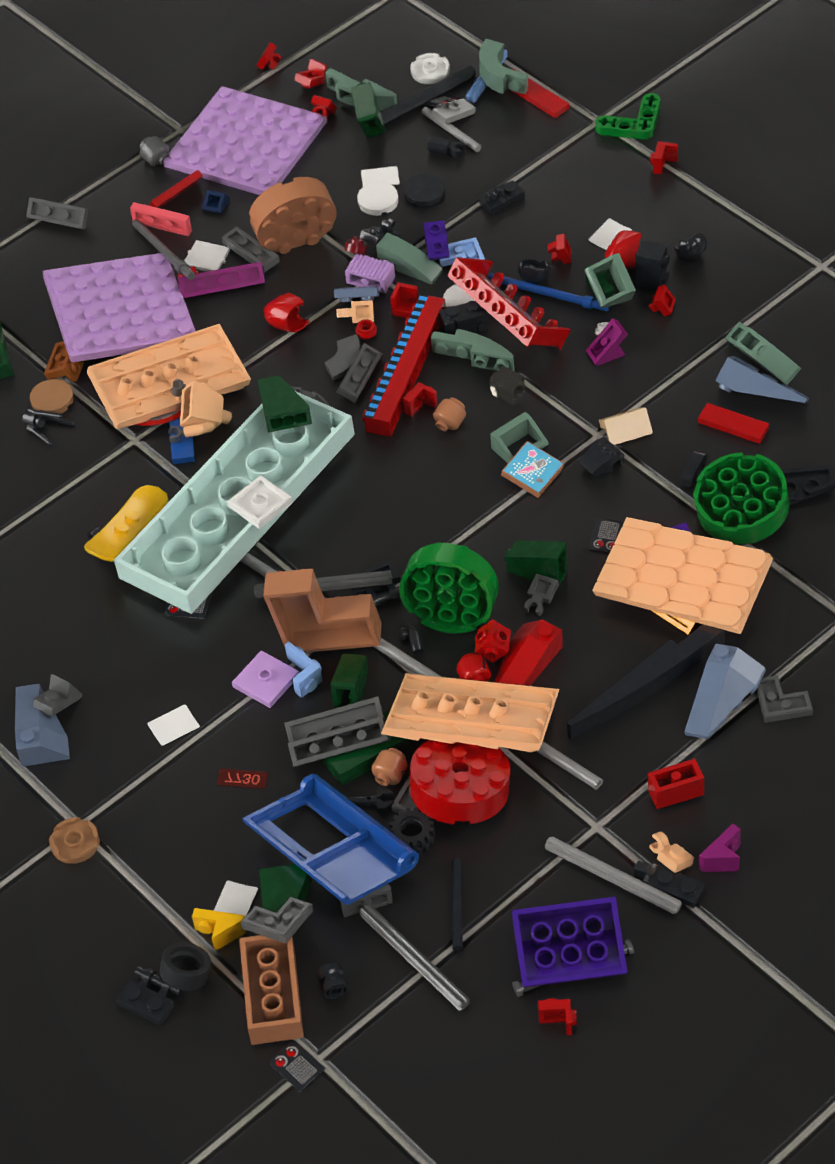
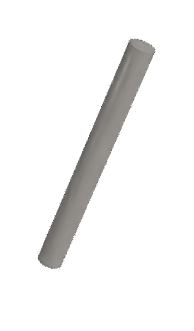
[422,107,481,152]

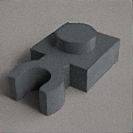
[524,573,559,616]

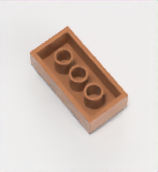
[239,935,304,1045]

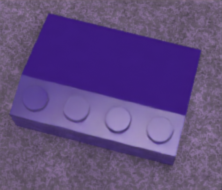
[512,897,628,988]

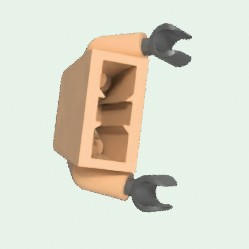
[169,379,232,443]

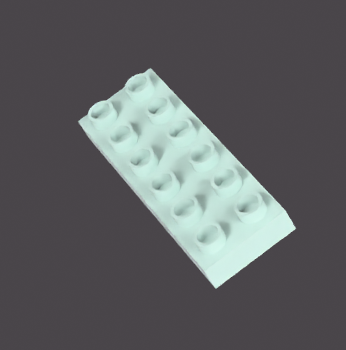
[114,391,355,614]

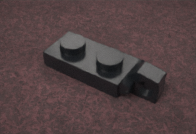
[633,861,705,908]

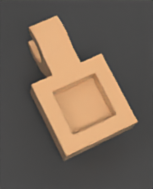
[336,300,374,323]
[649,831,694,873]

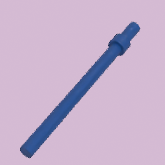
[488,273,610,312]

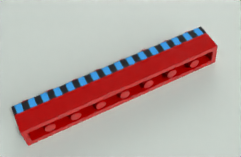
[362,294,446,437]

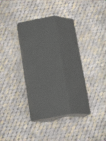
[284,697,389,767]

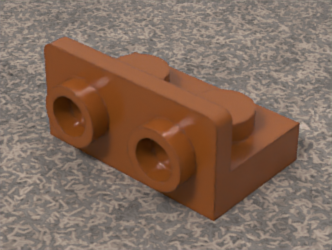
[44,341,84,383]

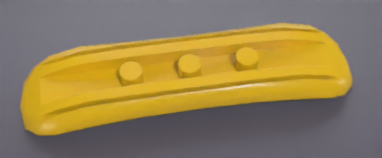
[84,485,169,562]

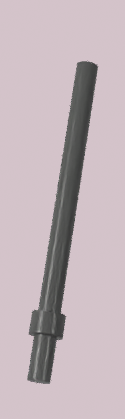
[132,219,195,280]

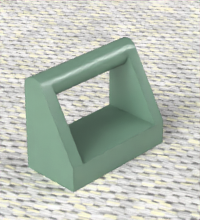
[584,253,636,308]
[490,412,549,463]

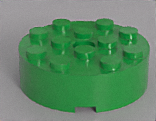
[693,452,789,545]
[399,542,499,634]

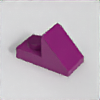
[586,318,628,366]
[699,824,741,872]

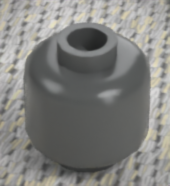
[139,136,170,166]

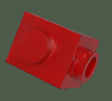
[295,59,327,88]
[650,141,678,174]
[403,382,438,417]
[538,998,577,1035]

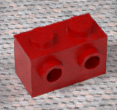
[648,759,704,809]

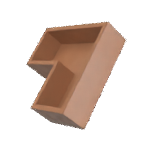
[263,568,382,653]

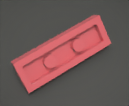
[130,202,192,236]

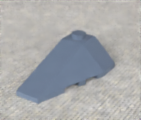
[684,644,766,739]

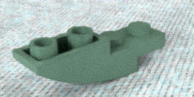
[325,68,397,111]
[725,322,801,386]
[431,329,515,373]

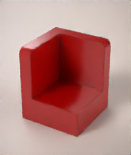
[390,282,419,318]

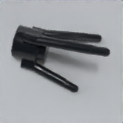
[23,408,75,445]

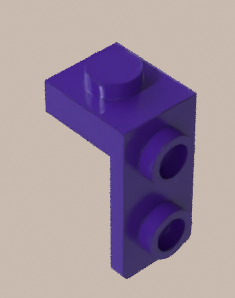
[424,220,450,260]

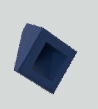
[202,190,230,214]

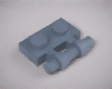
[334,286,379,302]

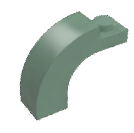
[479,39,528,94]

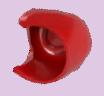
[605,230,642,271]
[263,292,310,332]

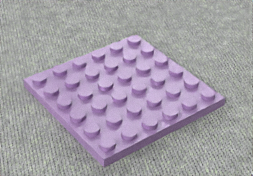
[163,86,327,195]
[43,253,195,363]

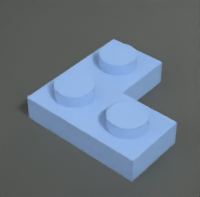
[439,237,485,267]

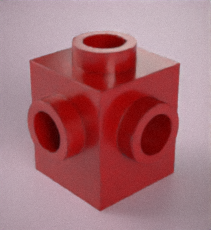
[475,619,511,663]

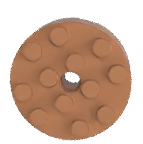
[249,177,337,254]

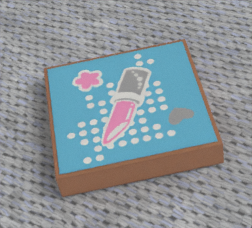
[501,441,565,498]

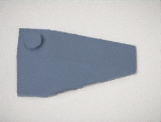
[716,356,809,403]
[15,684,70,767]

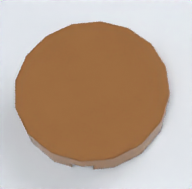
[30,379,74,414]
[49,817,100,864]

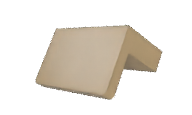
[599,407,653,445]

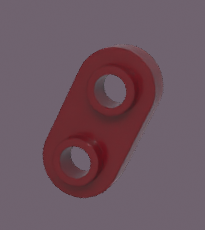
[344,236,368,255]

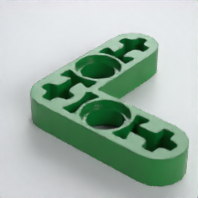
[595,93,660,139]

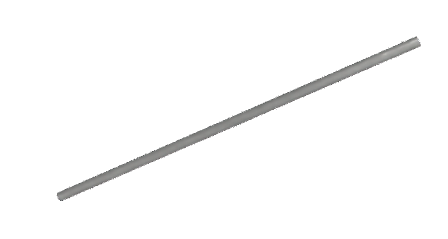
[240,552,603,790]

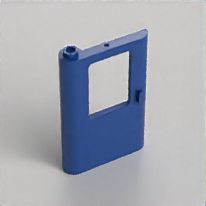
[243,774,419,905]

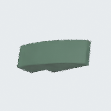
[376,233,443,285]

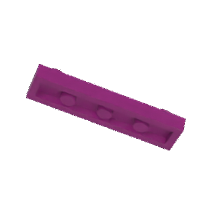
[178,262,265,298]

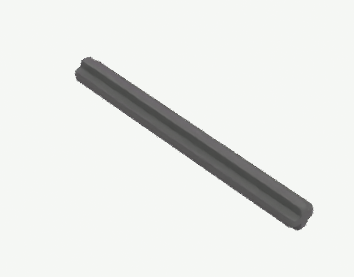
[254,570,392,598]
[360,904,470,1011]

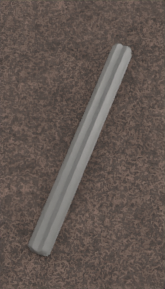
[545,837,682,914]

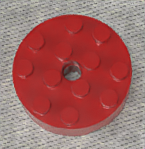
[410,740,510,824]

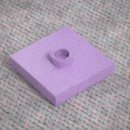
[232,650,299,708]

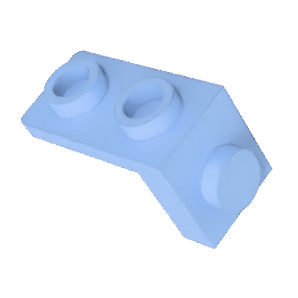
[285,642,322,698]

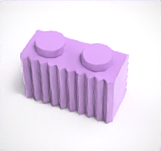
[345,254,395,293]

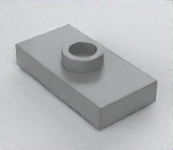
[432,98,476,125]

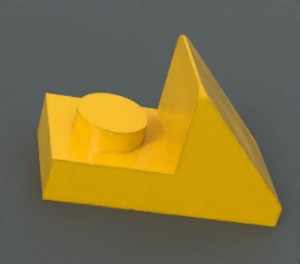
[192,908,247,950]

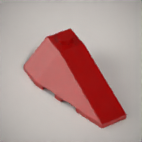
[495,619,563,686]

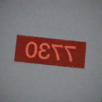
[217,768,268,788]

